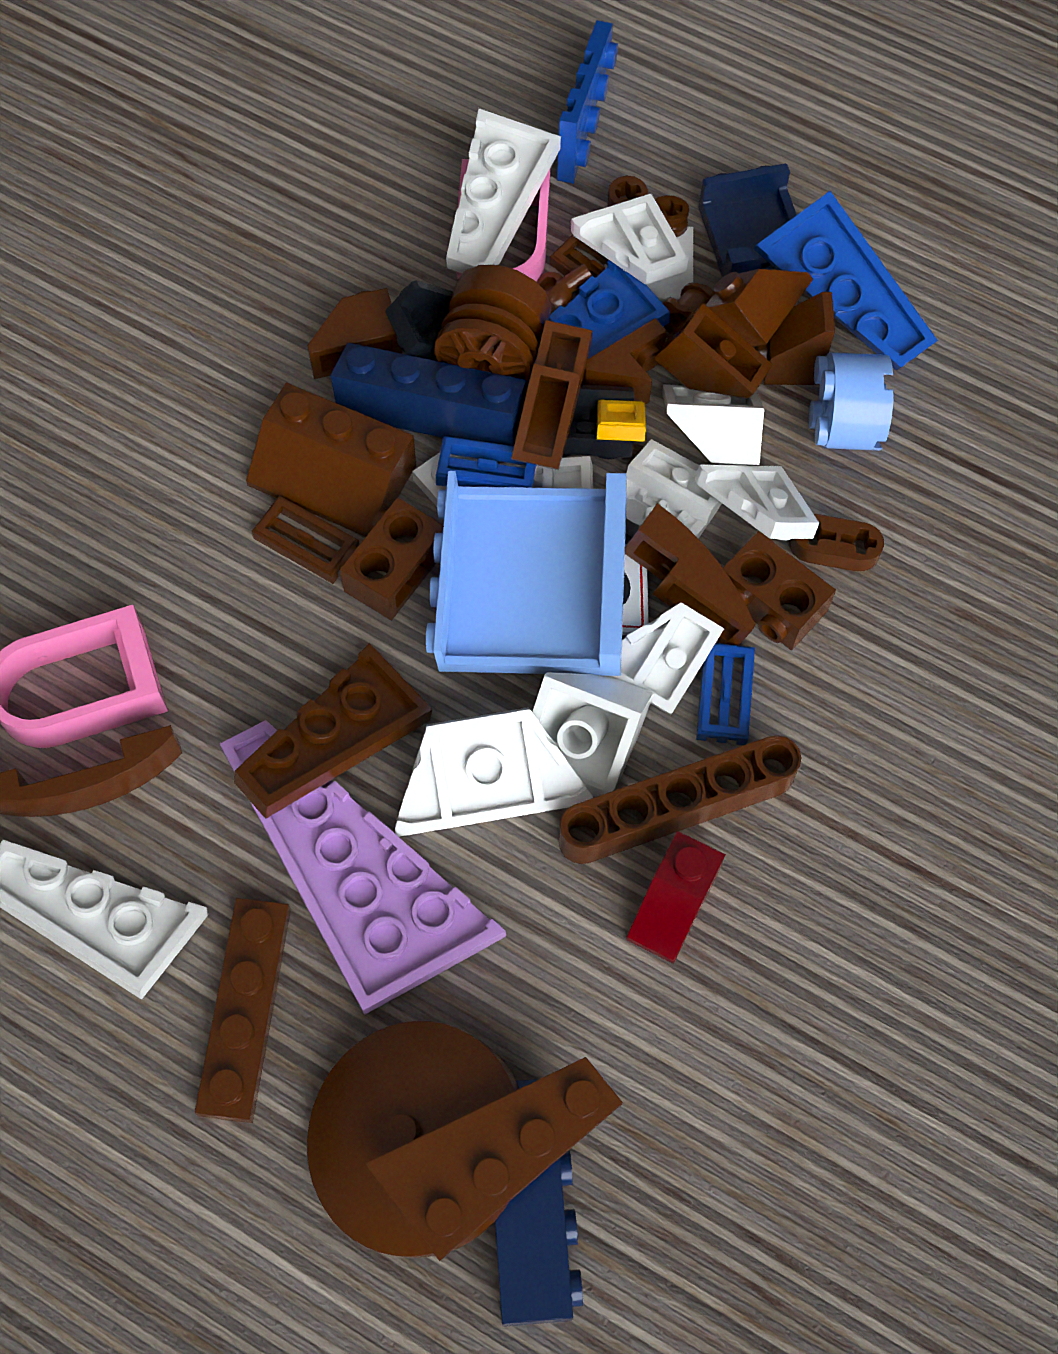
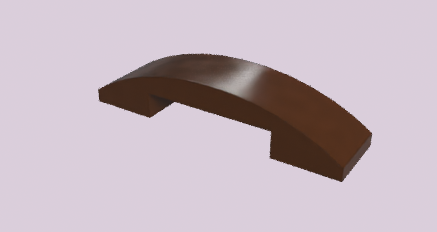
[0,725,182,817]

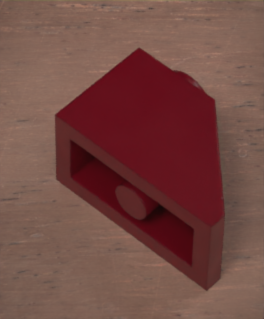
[626,831,726,964]

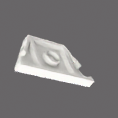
[395,707,593,837]

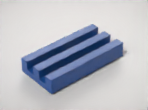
[436,436,537,488]
[696,643,755,745]

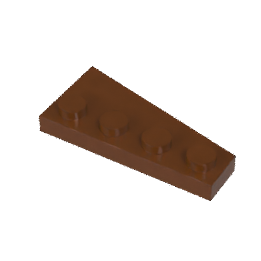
[234,643,432,819]
[365,1057,623,1261]

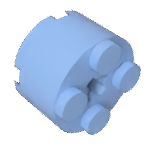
[809,352,893,451]

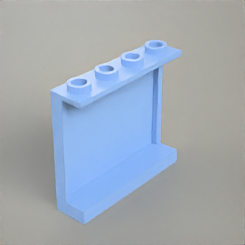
[426,471,627,676]

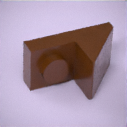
[582,318,667,404]

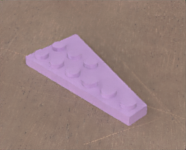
[220,720,506,1015]

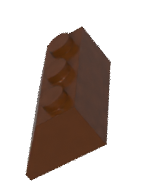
[246,382,417,537]

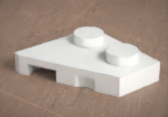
[611,603,724,716]

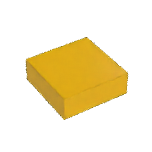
[597,400,646,442]

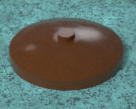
[307,1021,519,1258]

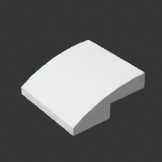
[626,439,722,539]

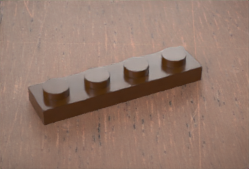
[195,898,291,1123]

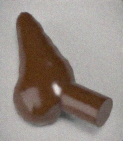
[537,263,592,315]

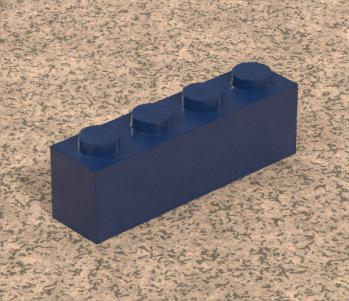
[330,343,527,446]
[495,1079,583,1327]

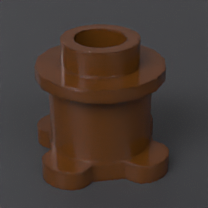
[663,282,715,334]

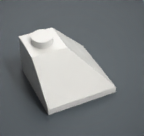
[662,384,764,465]
[532,672,654,797]

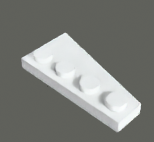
[446,109,561,274]
[0,840,208,1000]

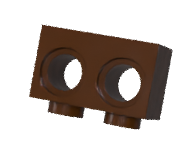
[340,497,444,621]
[723,531,836,651]

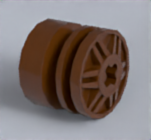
[434,265,551,381]

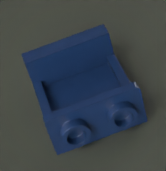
[698,163,797,278]

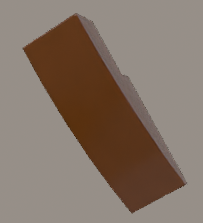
[511,320,593,470]
[625,503,756,646]

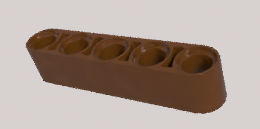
[559,735,802,864]

